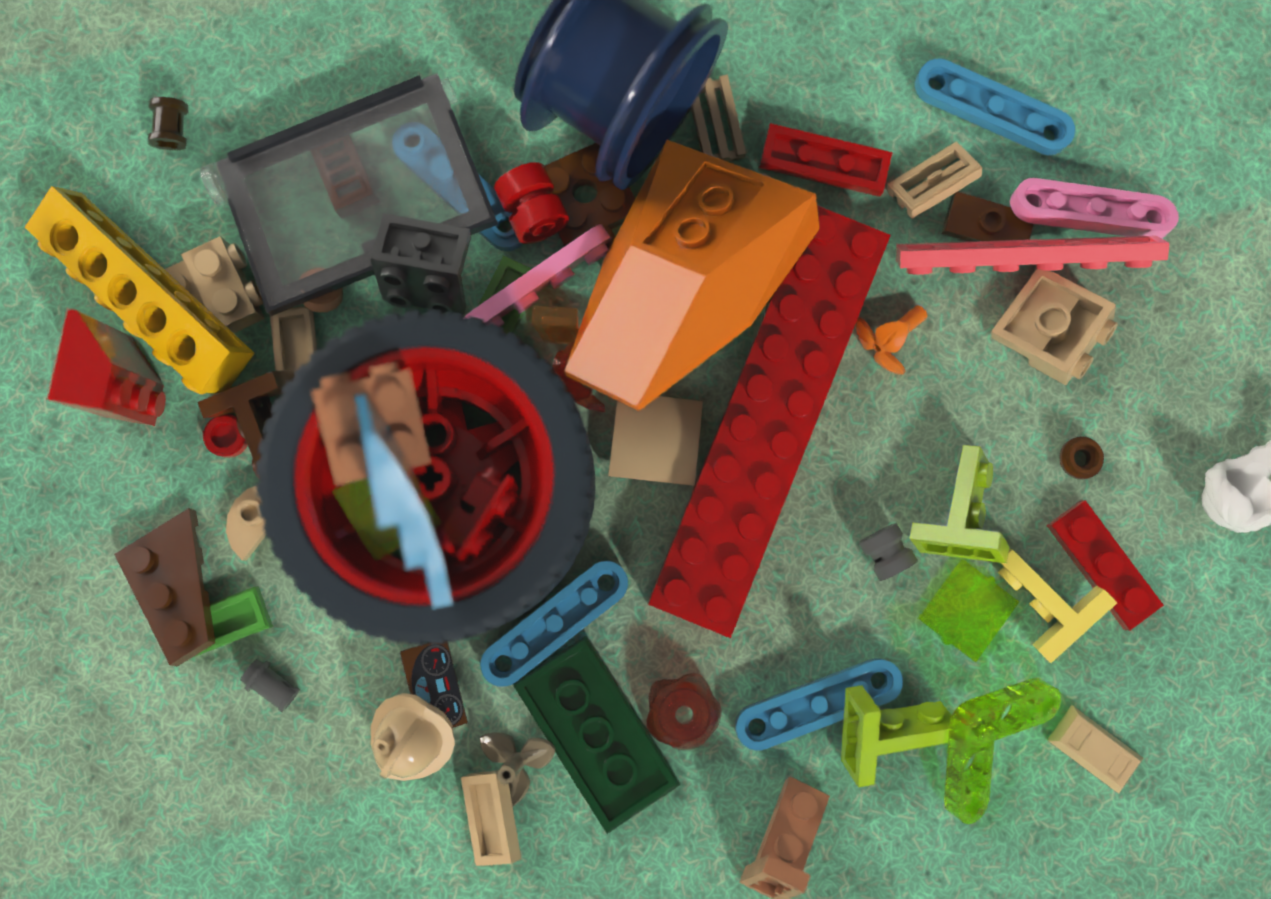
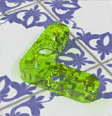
[944,678,1061,824]

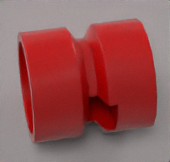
[494,162,569,244]

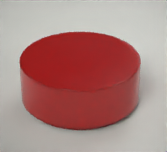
[203,414,248,458]

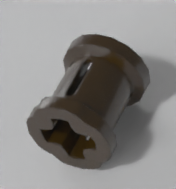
[148,97,189,150]

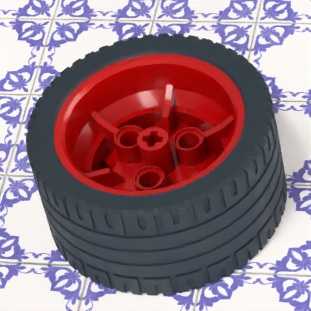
[256,310,596,645]

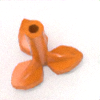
[855,305,927,375]

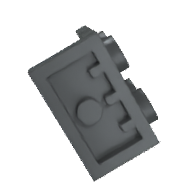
[370,213,471,315]

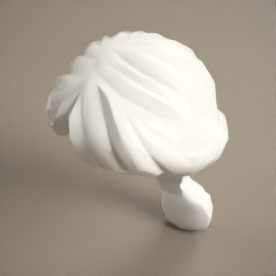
[1202,440,1271,533]

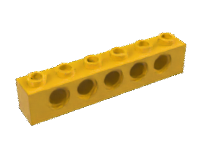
[25,186,255,394]

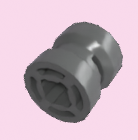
[858,522,918,581]

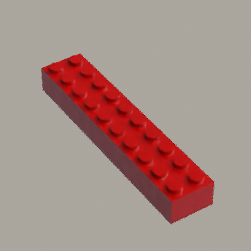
[647,205,891,639]

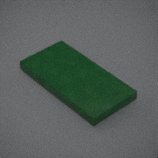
[512,636,681,834]

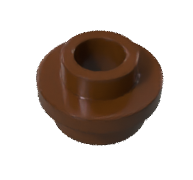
[1059,437,1104,479]

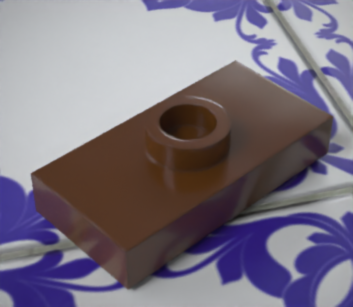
[941,191,1034,242]

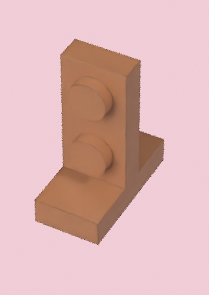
[739,776,830,899]

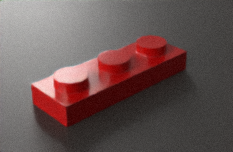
[759,123,893,197]
[1046,500,1164,631]

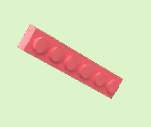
[896,236,1169,275]

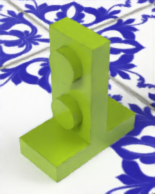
[909,445,1009,563]
[841,685,961,788]

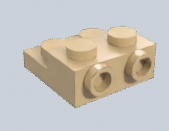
[165,236,265,351]
[991,269,1118,385]

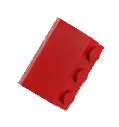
[47,309,166,426]

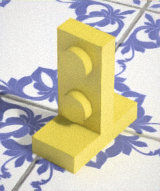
[997,548,1117,663]

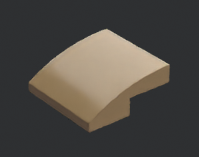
[608,396,703,486]

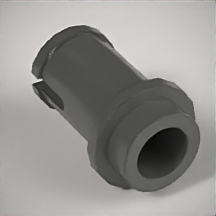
[240,659,300,712]

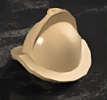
[371,693,455,781]

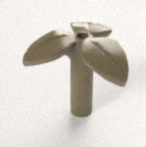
[480,732,555,806]

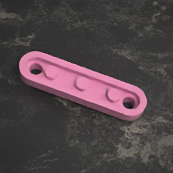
[1010,178,1179,238]
[465,224,612,327]

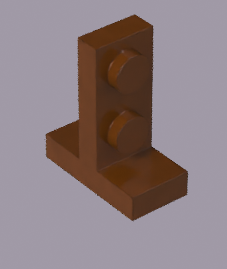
[197,370,295,478]

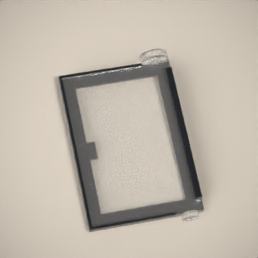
[200,73,498,316]

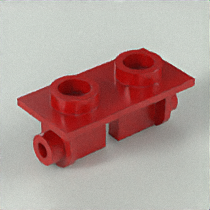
[438,466,519,565]

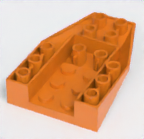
[564,140,820,411]

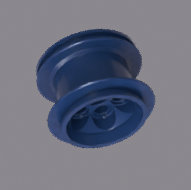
[514,0,728,190]

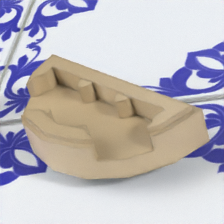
[226,486,266,561]

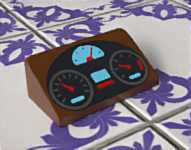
[400,642,468,728]

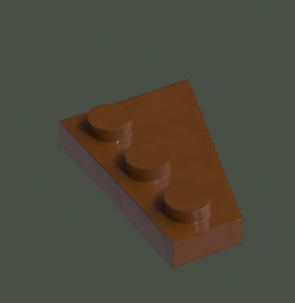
[114,508,215,667]

